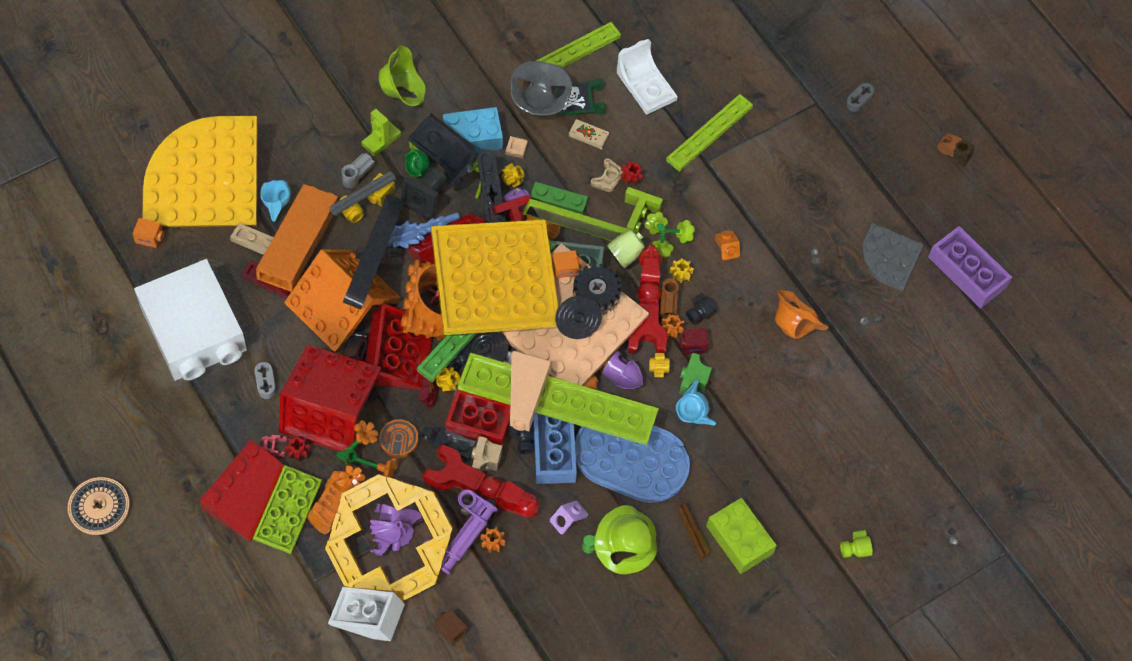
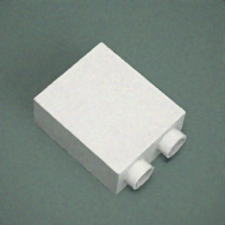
[134,259,247,381]

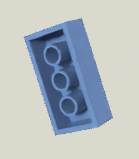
[533,413,577,484]

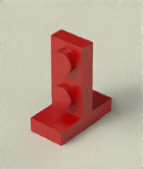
[491,195,531,222]

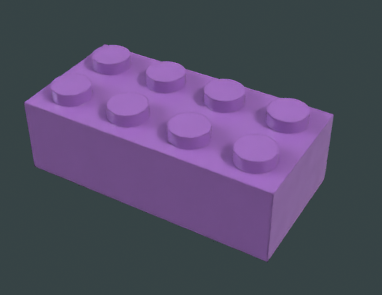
[928,226,1012,309]

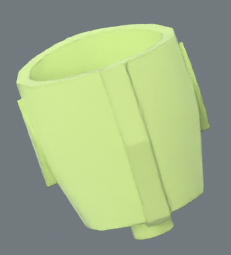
[607,230,645,269]

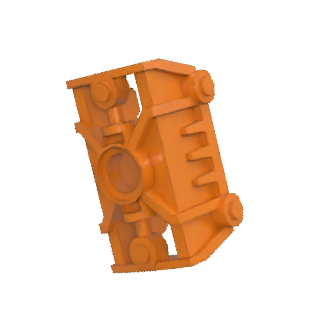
[307,471,354,535]

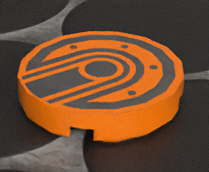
[379,419,418,458]

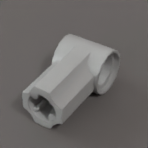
[342,153,375,189]

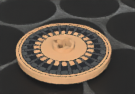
[68,477,130,535]

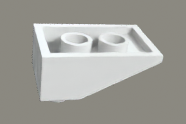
[328,587,405,641]

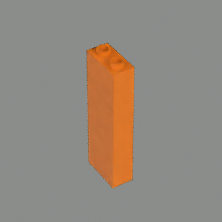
[256,184,338,292]

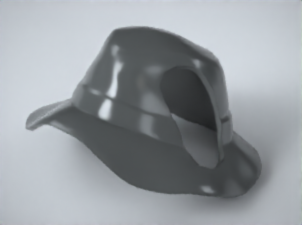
[511,61,572,116]

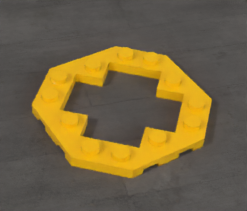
[325,474,453,601]

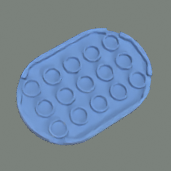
[575,426,690,503]

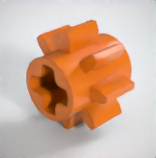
[661,314,684,338]
[481,527,505,553]

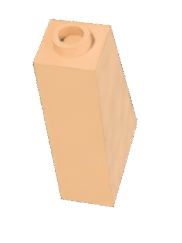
[510,351,551,431]

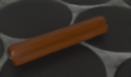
[677,503,710,559]

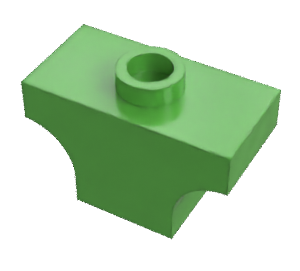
[679,353,712,395]

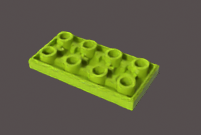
[253,465,322,554]

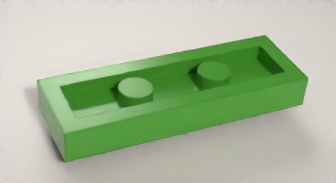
[530,182,588,215]

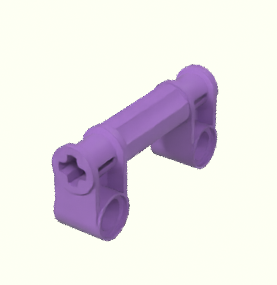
[423,490,498,575]

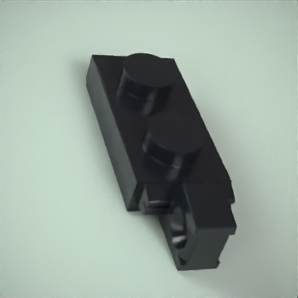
[421,426,477,461]

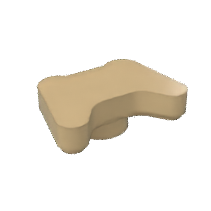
[591,159,623,192]

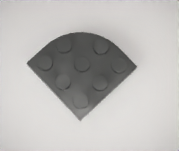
[862,223,924,292]

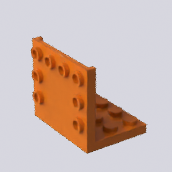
[284,249,402,352]

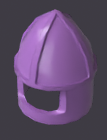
[601,351,643,389]

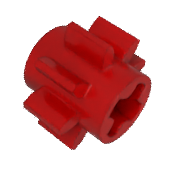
[620,161,643,185]
[285,435,311,462]

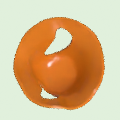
[775,290,829,339]

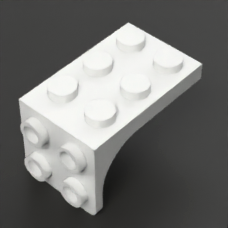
[617,39,677,115]

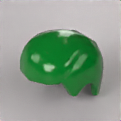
[405,149,430,177]

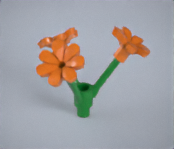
[336,420,398,491]

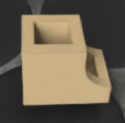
[471,436,502,472]

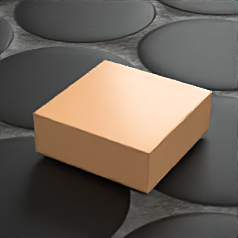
[505,136,528,159]

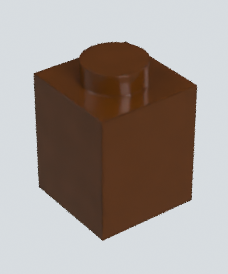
[435,609,467,646]

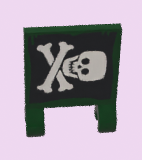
[555,78,606,116]

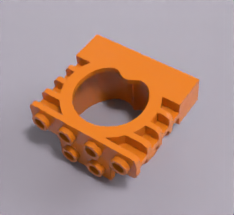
[401,259,447,341]

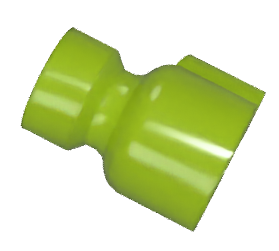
[840,530,872,558]

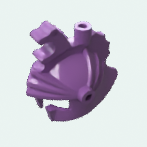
[370,504,422,556]

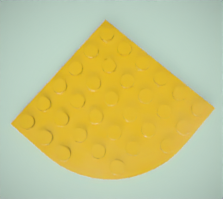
[143,116,257,227]

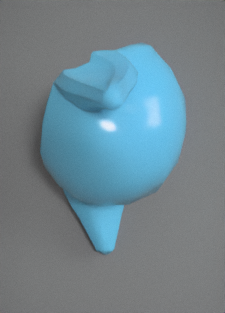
[261,180,291,222]
[676,379,716,426]

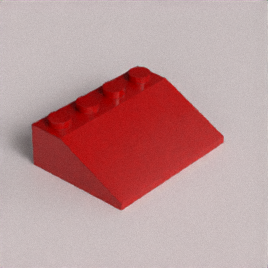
[366,303,432,390]
[200,440,284,542]

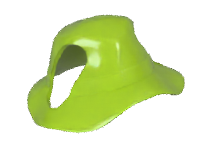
[379,45,426,106]
[595,505,657,574]

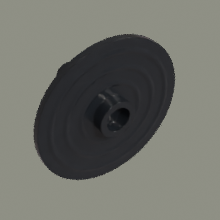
[555,295,602,339]
[463,331,508,362]

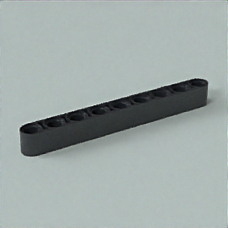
[343,194,405,310]

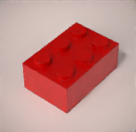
[445,388,510,448]

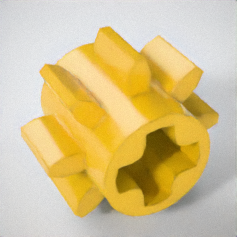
[501,163,524,188]
[669,258,694,283]
[649,353,670,377]
[436,367,460,392]

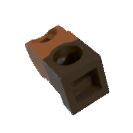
[937,133,975,167]

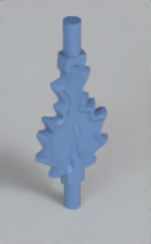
[387,212,460,249]

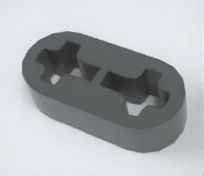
[846,83,874,112]

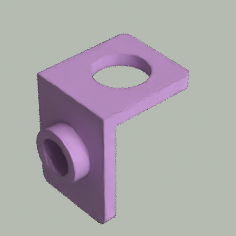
[550,501,589,534]

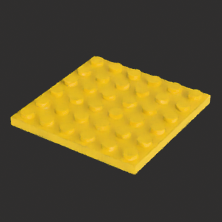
[431,220,558,335]

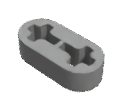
[255,362,276,399]

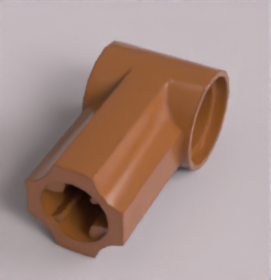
[660,279,679,319]

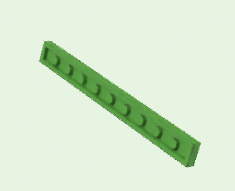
[417,239,555,382]

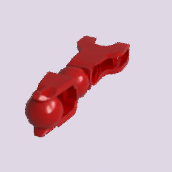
[628,244,667,356]
[422,445,540,518]

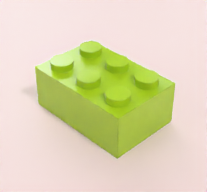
[706,498,777,574]

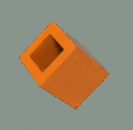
[132,218,164,248]
[552,250,582,279]

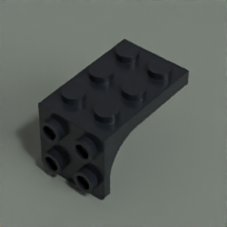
[408,113,477,189]

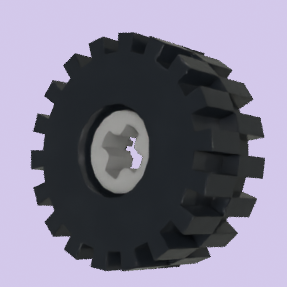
[573,264,622,315]

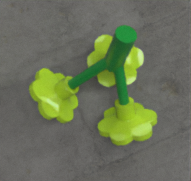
[644,212,695,258]

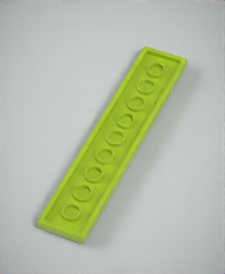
[458,353,659,446]

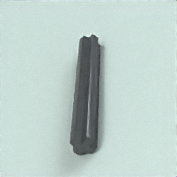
[329,171,396,215]

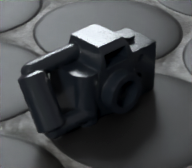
[341,330,369,361]

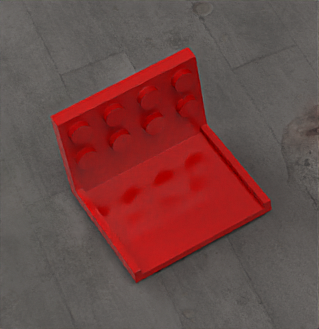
[279,344,381,451]

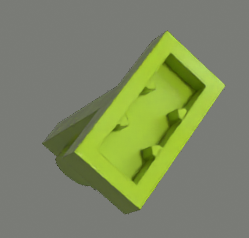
[362,109,401,156]
[625,187,663,233]

